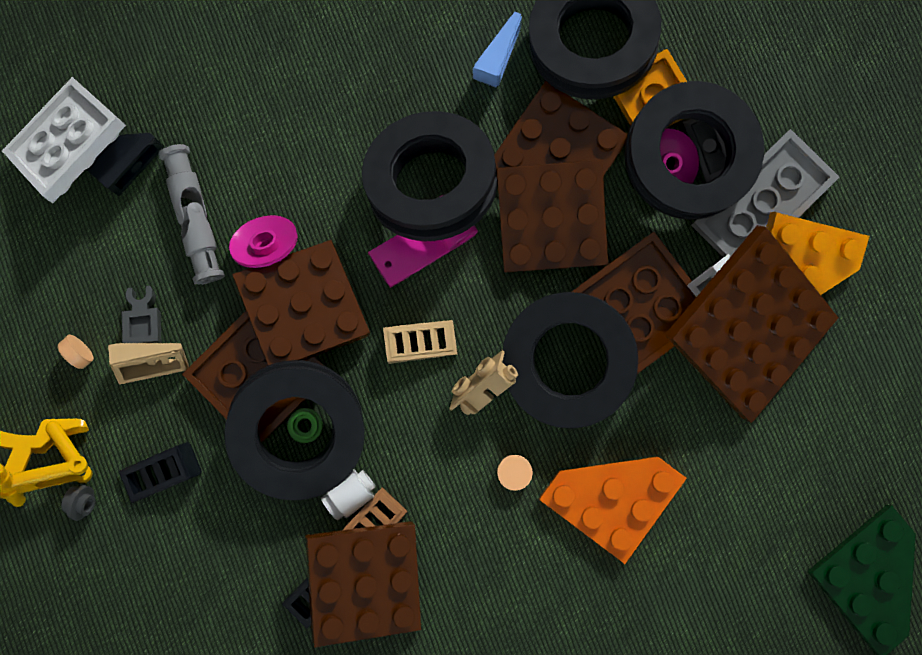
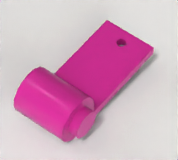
[368,195,478,288]

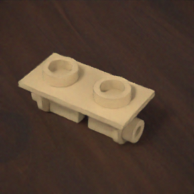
[449,350,518,415]

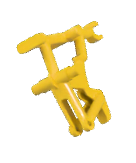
[0,418,93,507]

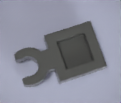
[122,286,162,343]

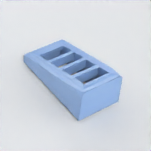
[473,12,522,88]

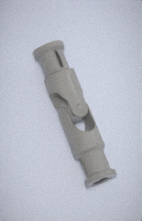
[158,144,225,285]

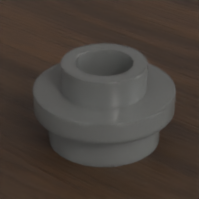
[61,485,96,521]

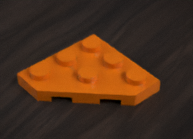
[538,457,687,564]

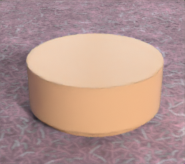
[58,335,94,369]
[497,455,533,491]

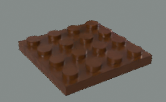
[665,225,838,423]

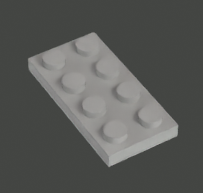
[691,129,840,257]

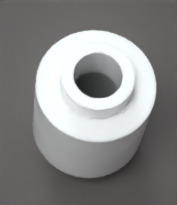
[321,469,376,520]

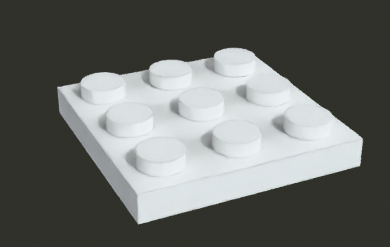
[2,77,126,203]

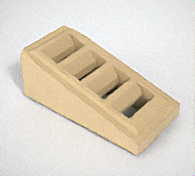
[383,320,457,364]
[108,343,189,384]

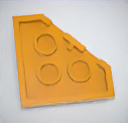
[766,212,870,295]

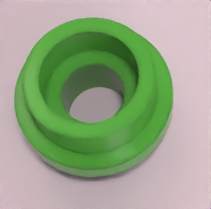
[287,408,323,443]

